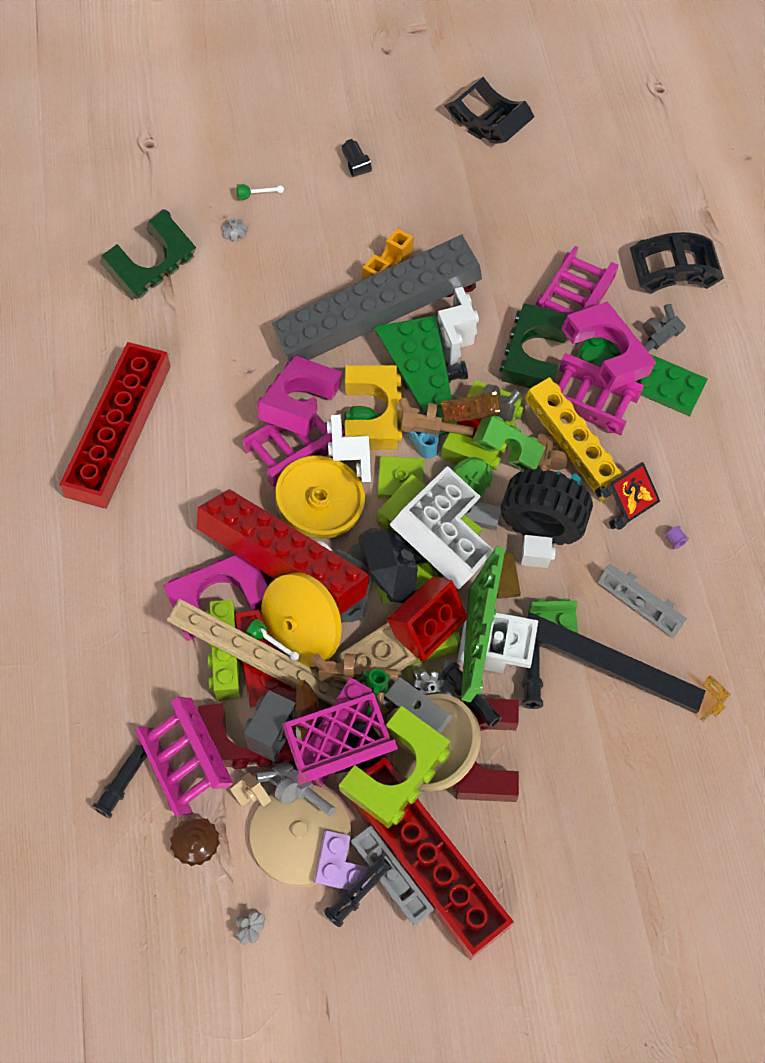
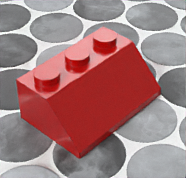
[387,577,468,662]

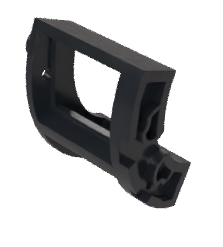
[444,76,535,144]
[630,232,724,294]

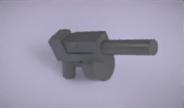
[643,304,686,352]

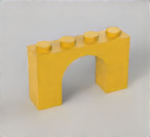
[345,365,402,450]

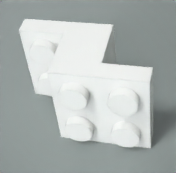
[437,286,479,366]
[327,414,371,482]
[457,613,538,674]

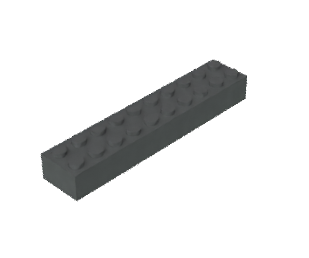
[272,234,482,362]

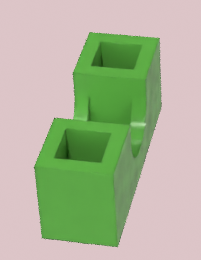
[472,415,545,471]

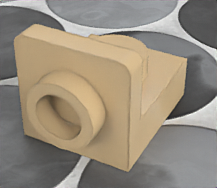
[229,772,271,807]

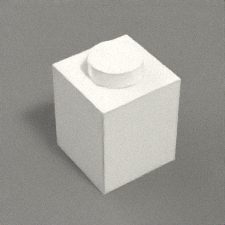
[521,535,556,568]

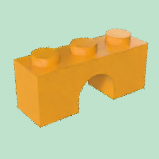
[362,228,414,280]

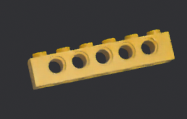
[524,377,624,502]

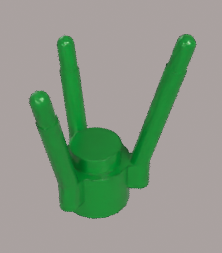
[357,668,390,717]

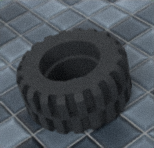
[500,469,593,545]

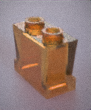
[441,391,500,423]

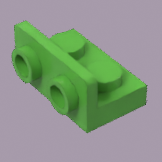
[528,598,578,633]

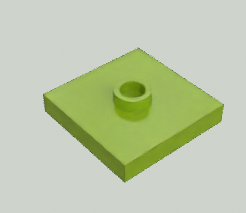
[378,456,424,498]

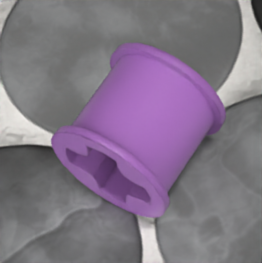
[665,526,690,549]

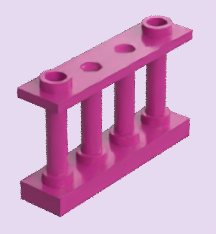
[536,246,619,314]
[548,353,644,436]
[242,396,345,488]
[135,697,233,816]

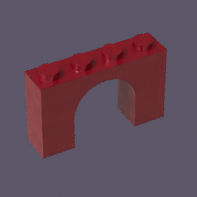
[198,696,296,769]
[452,697,519,802]

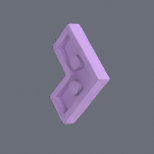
[313,830,369,890]

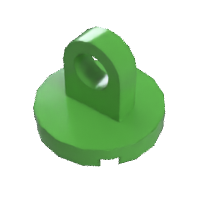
[451,457,493,496]

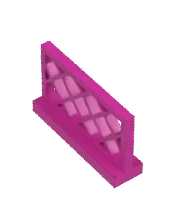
[282,693,398,785]

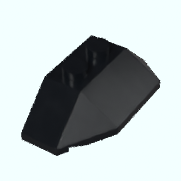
[358,528,418,603]

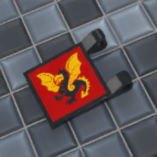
[595,462,660,530]

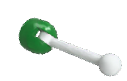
[236,184,284,201]
[246,619,299,661]

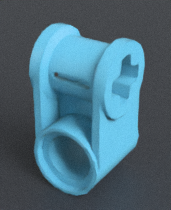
[406,430,439,459]

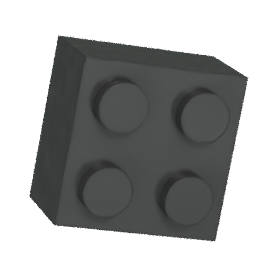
[243,690,296,762]

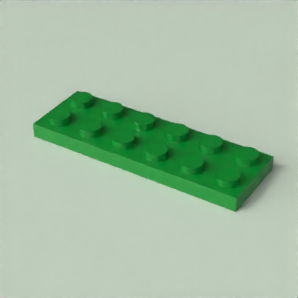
[577,337,708,417]

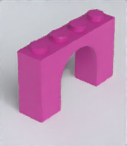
[561,301,656,391]
[257,355,342,436]
[163,554,268,641]
[301,678,372,787]

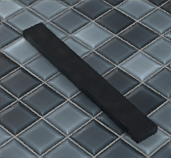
[527,612,706,714]

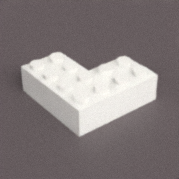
[390,466,493,589]

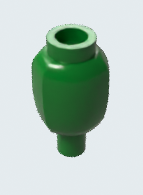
[345,406,382,420]

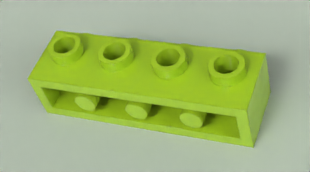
[206,599,241,701]

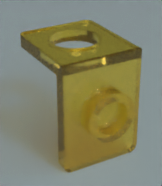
[701,675,731,722]

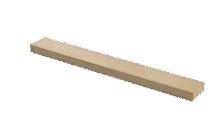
[167,599,345,707]

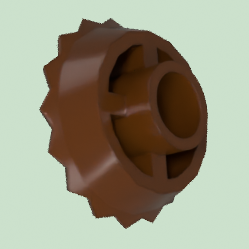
[170,816,220,866]

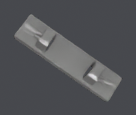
[598,563,687,638]
[351,826,434,927]

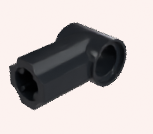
[342,139,372,177]

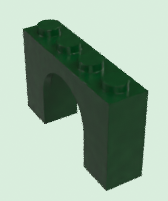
[100,210,196,300]
[499,303,569,389]

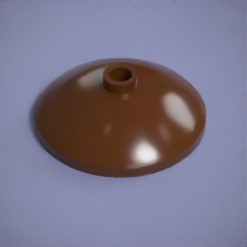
[295,680,324,748]

